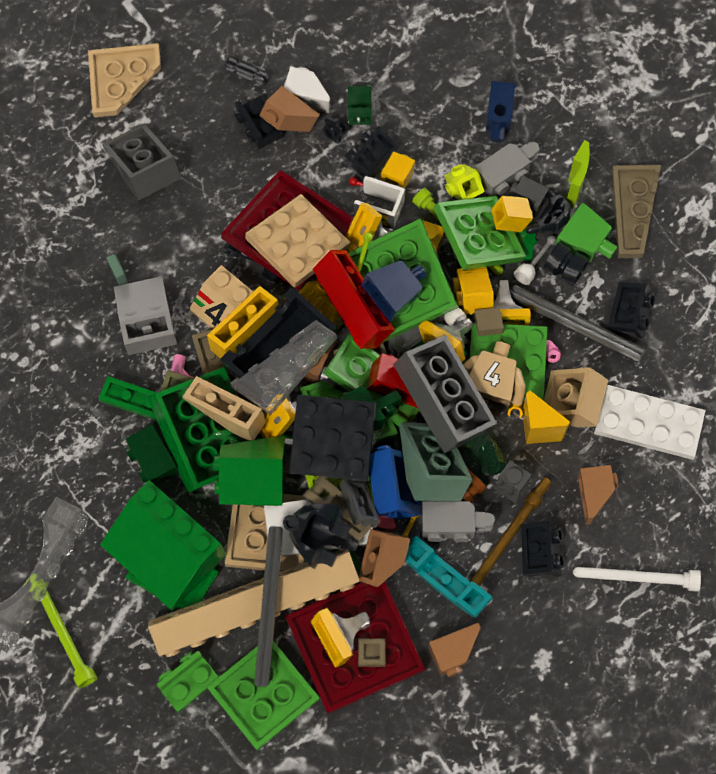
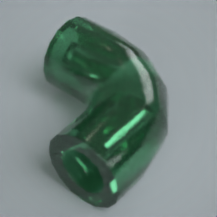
[457,432,506,476]

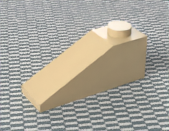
[183,376,266,441]

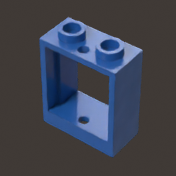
[369,446,422,520]

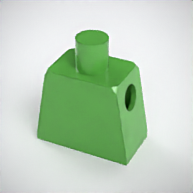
[555,202,618,262]

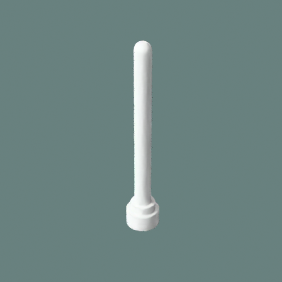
[573,567,701,591]

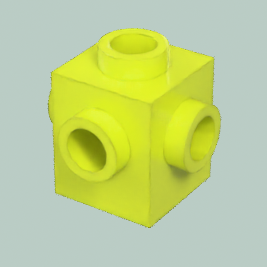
[444,164,485,200]

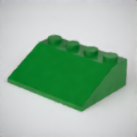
[148,367,248,493]
[100,480,227,611]

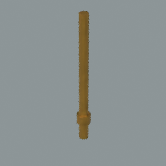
[470,477,552,586]

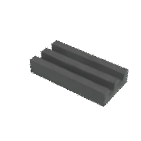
[339,479,380,528]

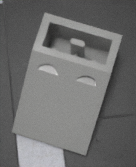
[114,276,177,355]

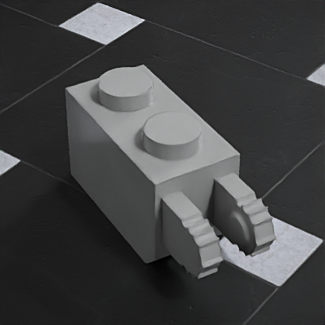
[475,141,540,196]
[422,501,496,542]

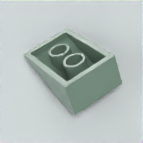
[399,422,472,501]

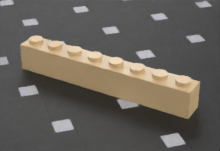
[148,548,359,657]

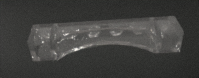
[0,497,89,653]

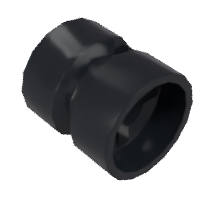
[543,242,589,286]

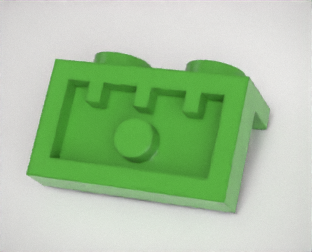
[157,651,219,714]

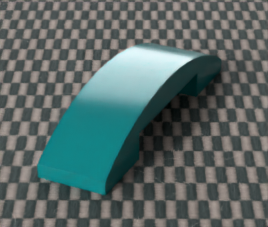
[405,535,493,618]

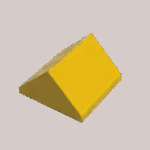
[523,390,570,444]

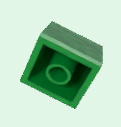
[214,436,285,506]

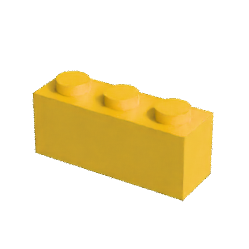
[207,286,279,358]

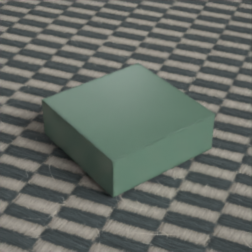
[106,254,128,286]

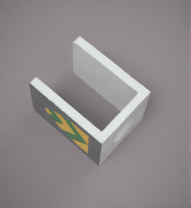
[354,176,405,230]

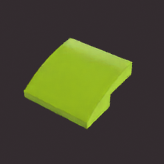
[567,140,590,208]

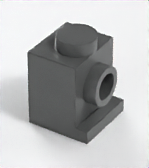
[509,176,549,218]
[493,460,532,503]

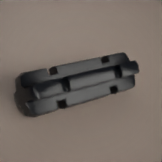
[225,56,269,85]

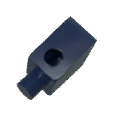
[485,81,516,143]
[361,261,426,322]

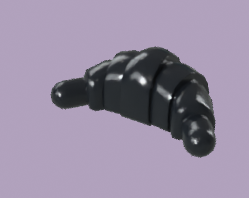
[526,190,571,234]

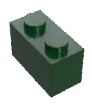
[125,424,179,486]

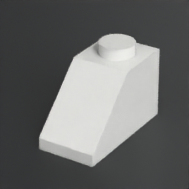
[284,67,330,113]

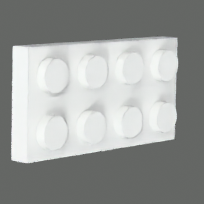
[594,385,705,460]

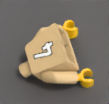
[463,341,526,418]

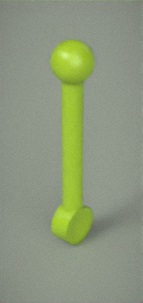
[357,232,373,272]

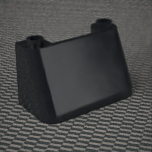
[221,287,337,403]

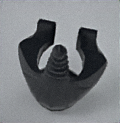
[283,504,357,569]

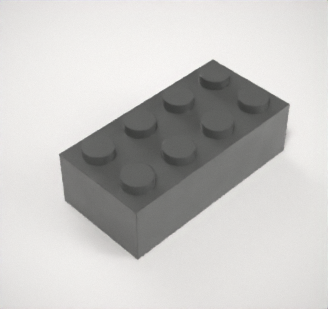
[393,335,497,454]

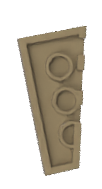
[612,165,661,258]

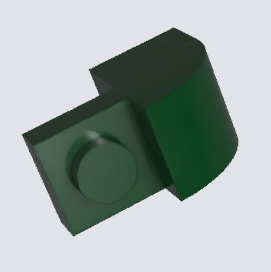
[347,84,372,125]
[341,385,402,431]

